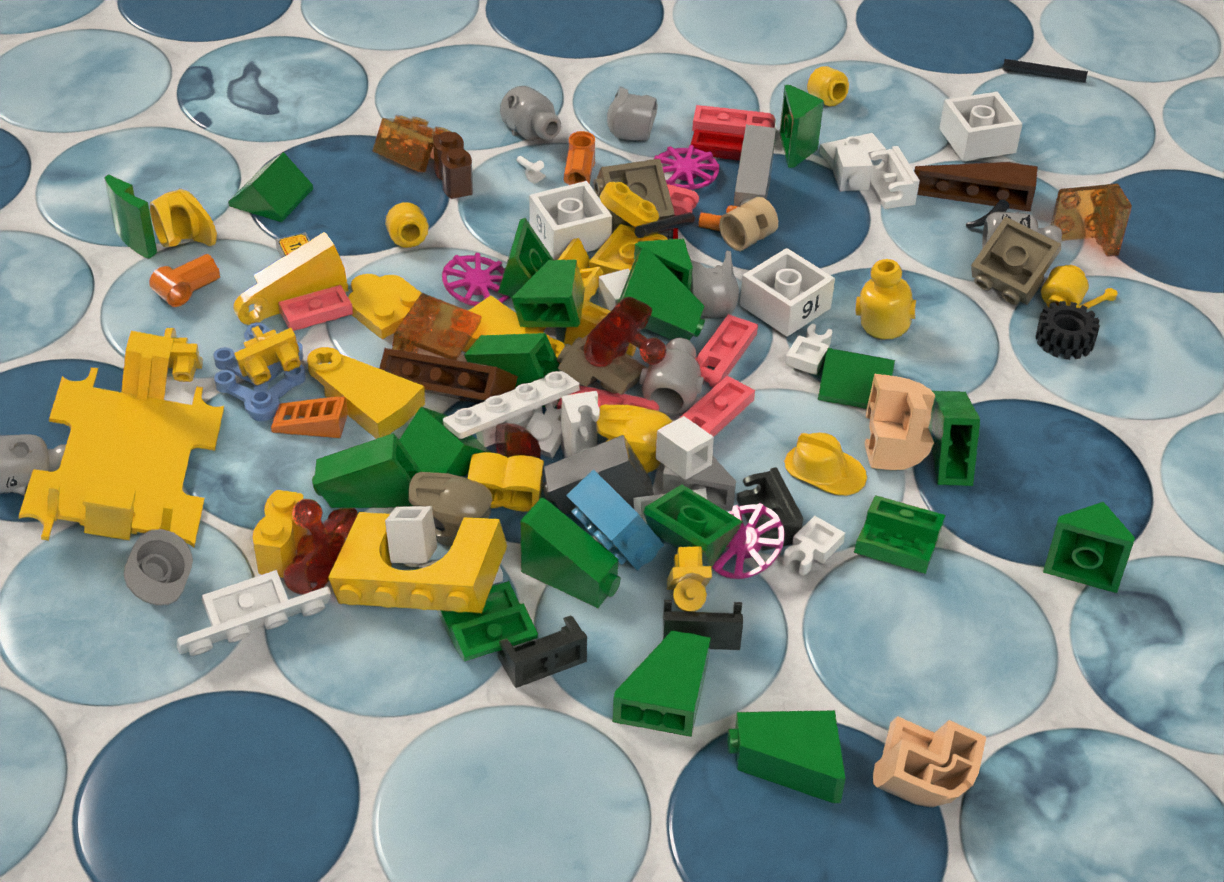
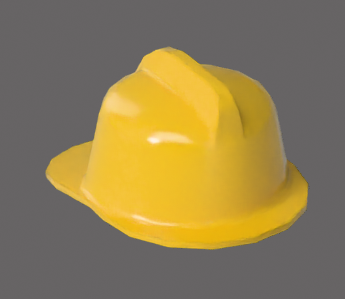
[784,432,867,496]

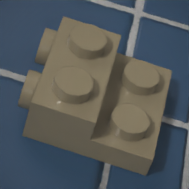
[594,159,675,233]
[971,216,1061,305]
[557,332,647,395]

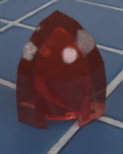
[495,423,541,459]

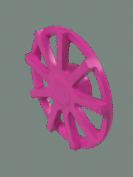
[654,145,719,190]
[442,253,510,306]
[712,503,785,579]

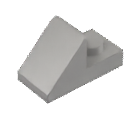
[662,456,736,511]

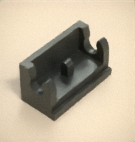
[737,467,803,551]
[663,600,743,650]
[497,615,587,688]

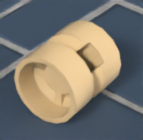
[719,197,779,251]

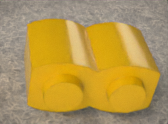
[468,452,544,512]
[253,490,308,578]

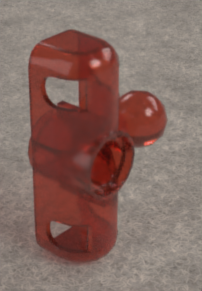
[584,297,667,368]
[283,499,358,595]

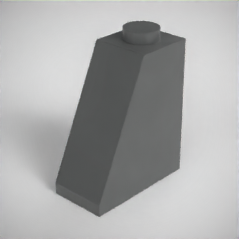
[542,435,654,514]

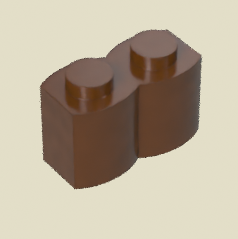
[433,131,473,199]

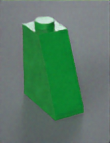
[614,247,705,341]
[511,260,585,327]
[464,333,561,408]
[929,390,980,486]
[312,433,422,508]
[520,497,621,608]
[612,631,711,737]
[728,710,846,803]

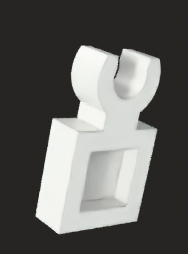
[785,324,832,375]
[519,400,562,459]
[783,516,845,576]

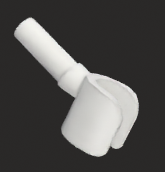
[517,156,546,184]

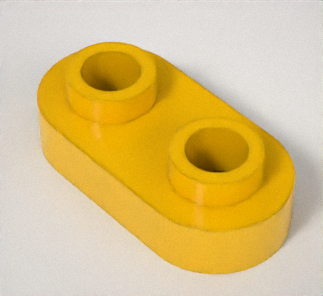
[600,182,659,228]

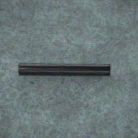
[1003,59,1088,82]
[635,212,695,238]

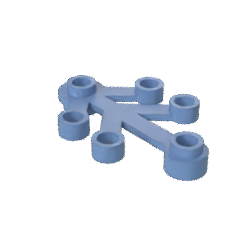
[213,322,306,421]

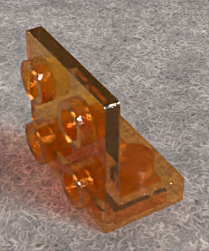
[372,115,452,172]
[1051,183,1132,257]
[392,293,482,360]

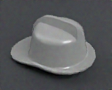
[124,529,193,605]

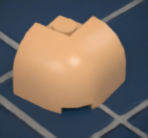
[865,374,935,470]
[873,716,986,807]

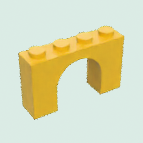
[328,512,507,613]

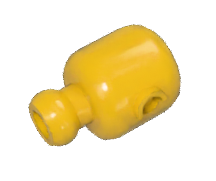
[855,259,916,340]

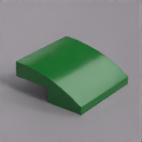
[104,174,157,259]
[854,495,946,574]
[437,581,538,662]

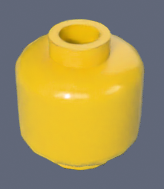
[807,66,849,107]
[385,202,429,248]
[1041,265,1089,308]

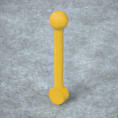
[1077,288,1118,309]

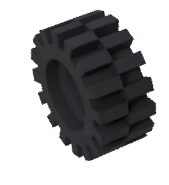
[1035,301,1100,360]

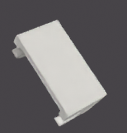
[869,146,920,209]
[561,391,600,458]

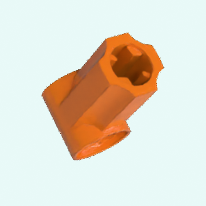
[564,131,595,185]
[149,254,220,307]

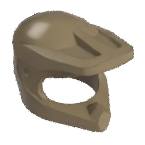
[408,472,492,546]

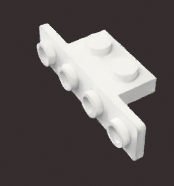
[443,371,580,447]
[177,570,331,656]

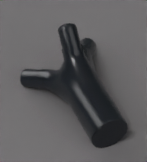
[966,199,1010,228]

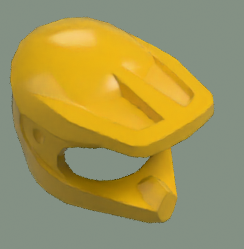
[150,188,217,247]
[596,405,673,473]

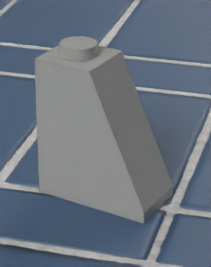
[734,124,776,207]

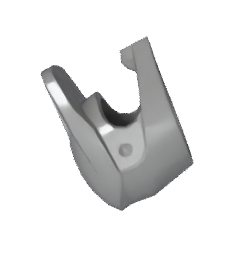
[607,86,658,141]
[690,251,739,318]

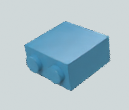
[566,469,664,571]

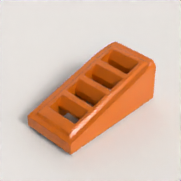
[271,397,348,438]

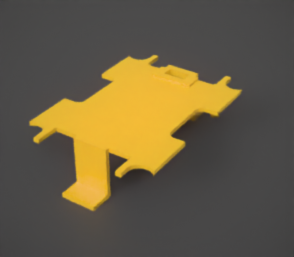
[19,331,224,548]

